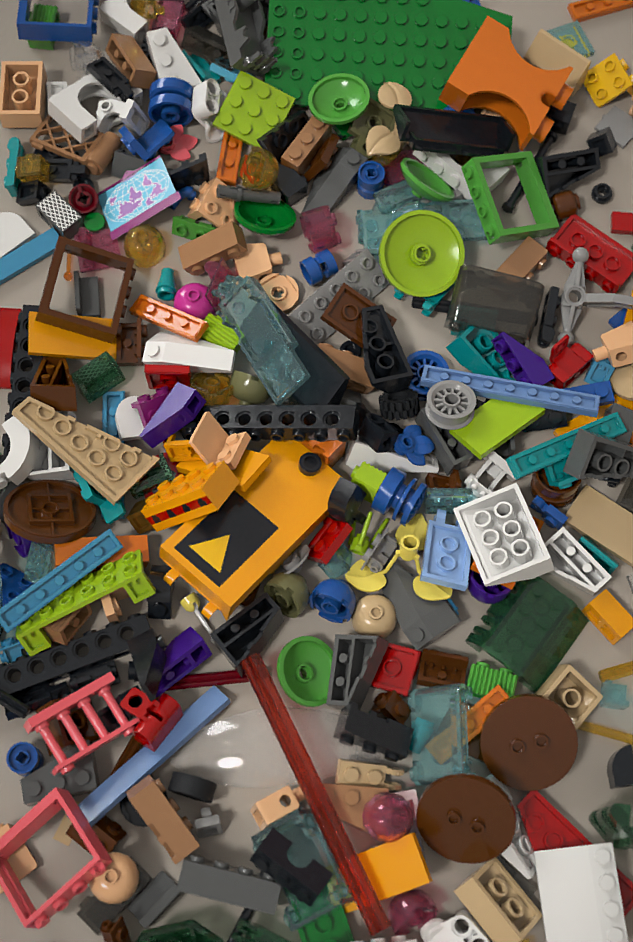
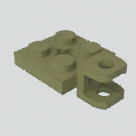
[347,98,395,159]

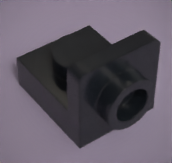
[16,179,51,206]

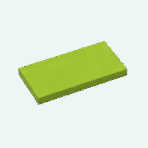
[449,399,545,460]

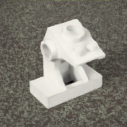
[96,99,151,138]
[462,451,515,501]

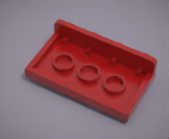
[546,215,633,293]

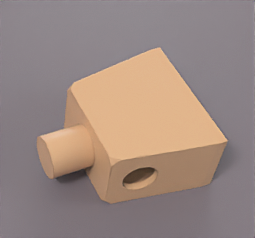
[233,243,283,290]
[592,321,633,368]
[250,785,308,832]

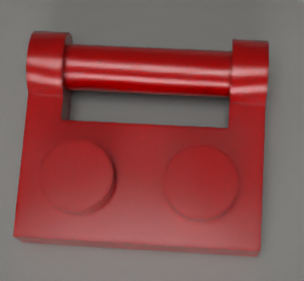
[307,517,353,564]

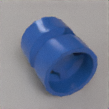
[357,161,385,200]
[299,248,339,286]
[6,742,44,777]

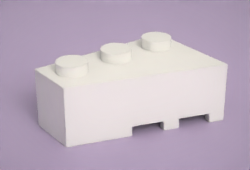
[544,527,612,596]

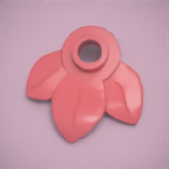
[158,124,198,161]

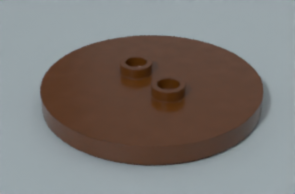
[3,480,97,544]
[480,694,578,791]
[416,773,516,864]

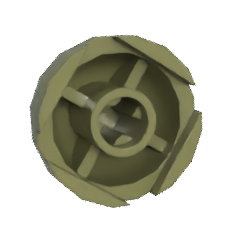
[229,370,274,405]
[263,572,310,618]

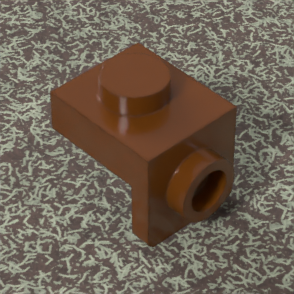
[425,469,462,500]
[371,690,412,725]

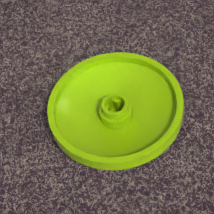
[379,210,465,297]

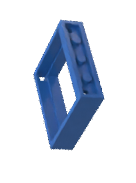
[16,0,99,43]

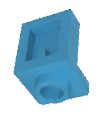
[583,358,615,384]

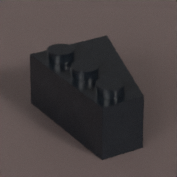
[534,148,601,198]
[210,592,284,678]
[333,701,414,762]

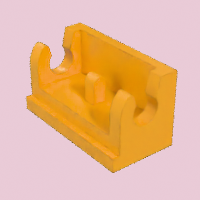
[163,434,202,462]
[582,589,633,645]

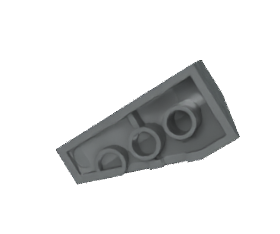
[301,147,368,229]
[382,559,461,651]

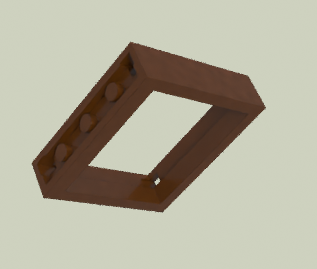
[35,236,136,344]

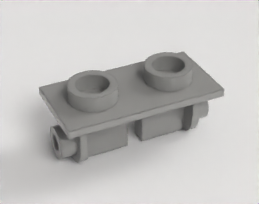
[361,528,397,573]

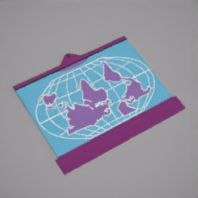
[98,155,181,241]

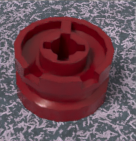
[68,184,99,215]

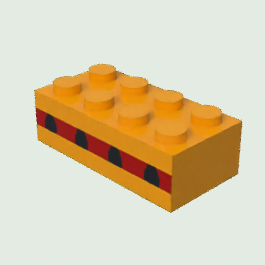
[141,461,240,532]

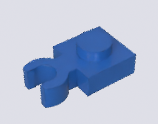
[529,495,568,530]

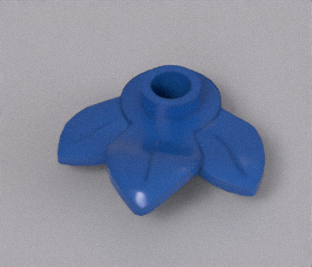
[393,425,435,466]

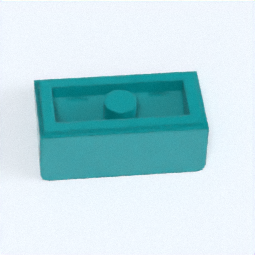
[578,535,619,575]

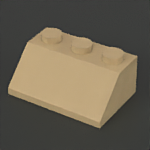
[523,28,591,101]
[535,664,604,730]
[454,858,542,942]

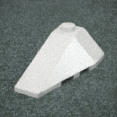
[142,332,236,373]

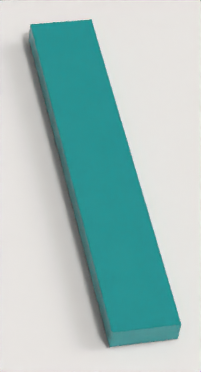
[506,412,627,480]

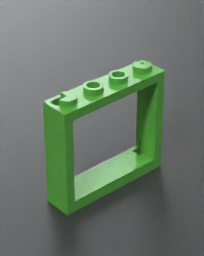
[461,151,559,245]

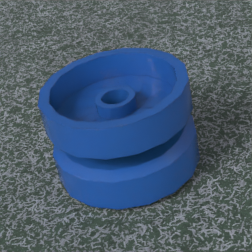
[148,77,193,127]

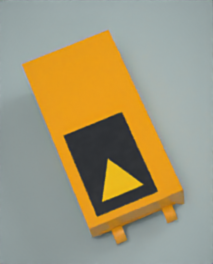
[159,440,343,621]

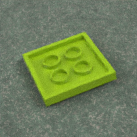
[212,70,296,153]

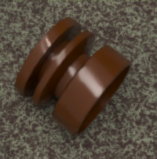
[530,458,582,508]

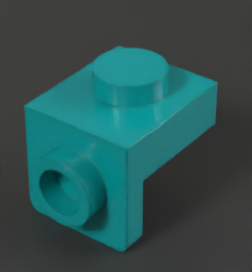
[544,458,578,489]

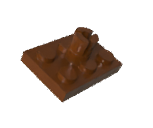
[320,283,397,348]

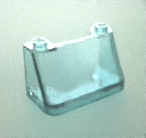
[408,683,476,787]
[251,808,358,932]

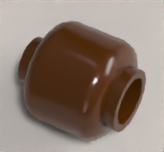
[551,190,581,220]

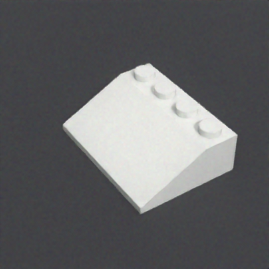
[453,482,555,587]
[533,843,628,942]

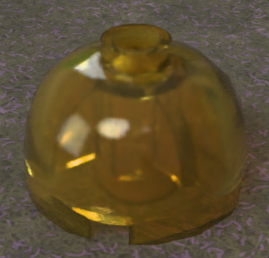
[238,146,279,191]
[123,224,166,268]
[189,373,233,406]

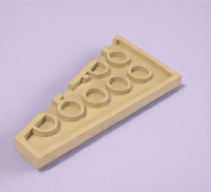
[12,396,160,505]

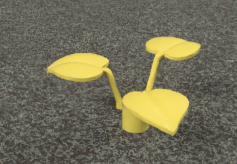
[345,513,452,601]

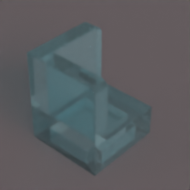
[318,543,352,579]
[600,679,630,710]

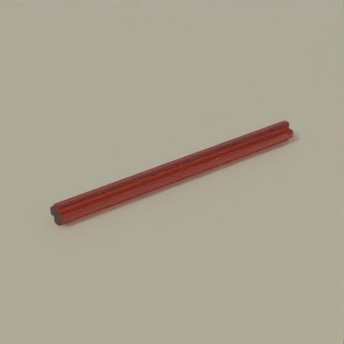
[240,653,391,936]

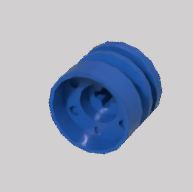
[371,467,428,526]

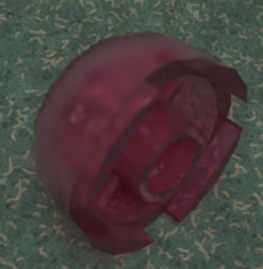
[362,792,414,843]
[387,889,438,936]

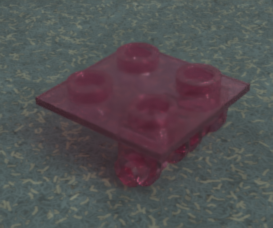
[74,227,120,273]
[204,258,235,315]

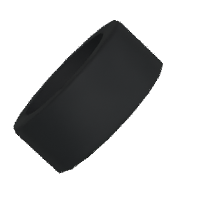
[168,771,217,803]

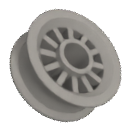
[425,380,476,430]

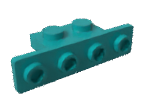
[73,470,126,524]

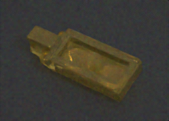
[131,0,165,19]

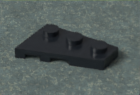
[257,110,309,164]
[167,152,210,190]

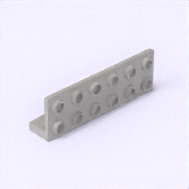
[287,248,390,345]

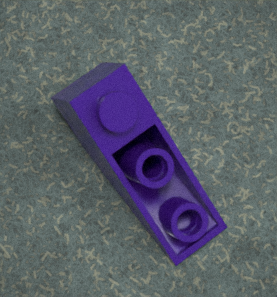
[491,332,555,386]
[139,382,206,448]

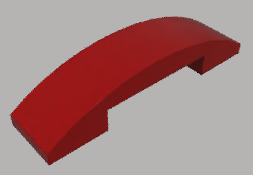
[0,308,22,390]

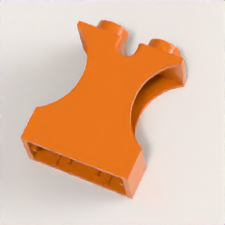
[438,16,574,151]

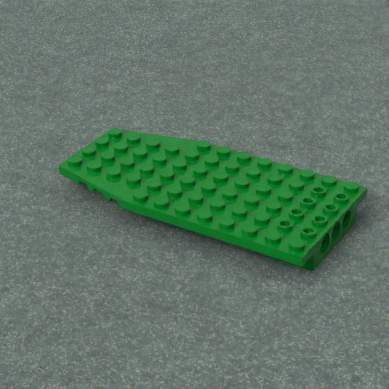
[265,0,513,111]

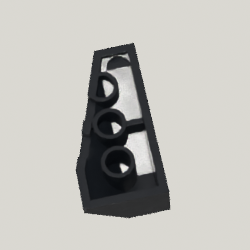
[361,305,414,394]

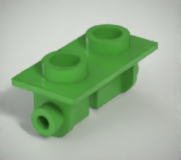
[172,215,216,240]

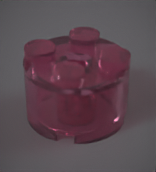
[300,205,342,254]

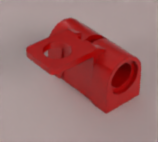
[548,335,594,389]
[120,687,184,752]

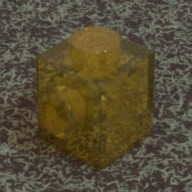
[15,154,49,183]

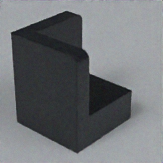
[586,126,617,157]

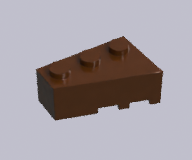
[30,357,77,412]

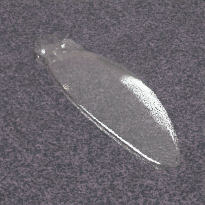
[170,705,382,788]

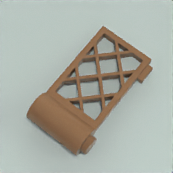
[29,114,123,175]

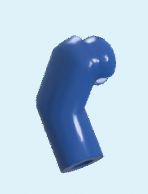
[169,186,197,210]

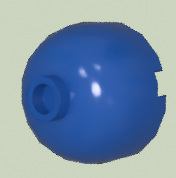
[309,579,356,623]

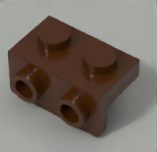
[116,318,148,366]
[416,649,469,694]
[65,815,127,855]

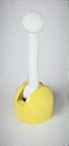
[180,592,215,644]

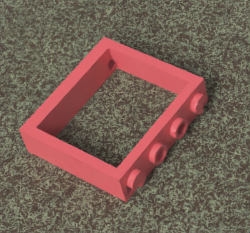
[0,787,113,929]

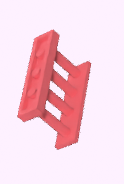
[23,671,140,776]

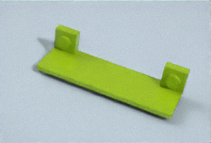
[15,549,156,657]

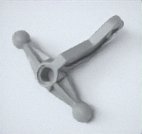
[557,247,633,348]

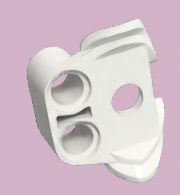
[191,78,228,143]
[420,910,493,942]

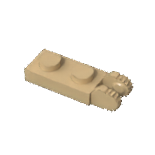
[335,758,404,791]

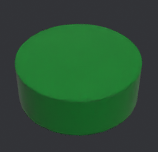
[84,212,106,234]

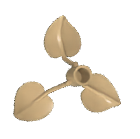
[366,82,412,156]

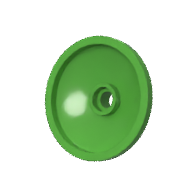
[308,73,370,125]
[400,158,455,202]
[277,636,333,707]

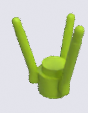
[347,511,389,556]

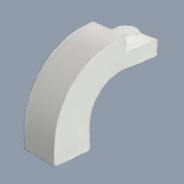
[0,416,39,490]

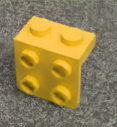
[584,53,633,108]

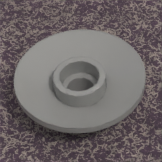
[272,544,310,576]

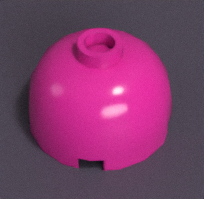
[174,283,216,320]

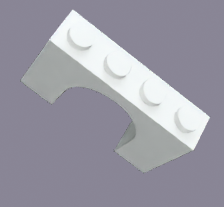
[99,0,185,45]
[48,62,143,144]
[412,150,510,206]

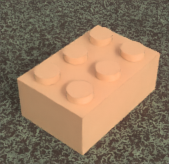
[0,61,47,128]

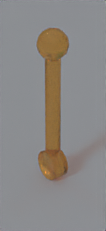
[63,253,73,281]

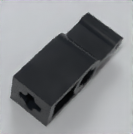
[356,403,399,453]

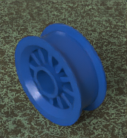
[406,350,449,401]

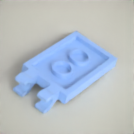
[420,509,471,591]

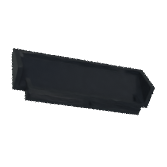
[393,104,516,157]
[243,298,350,405]

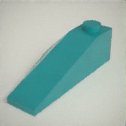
[446,314,516,381]

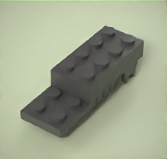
[214,0,278,77]

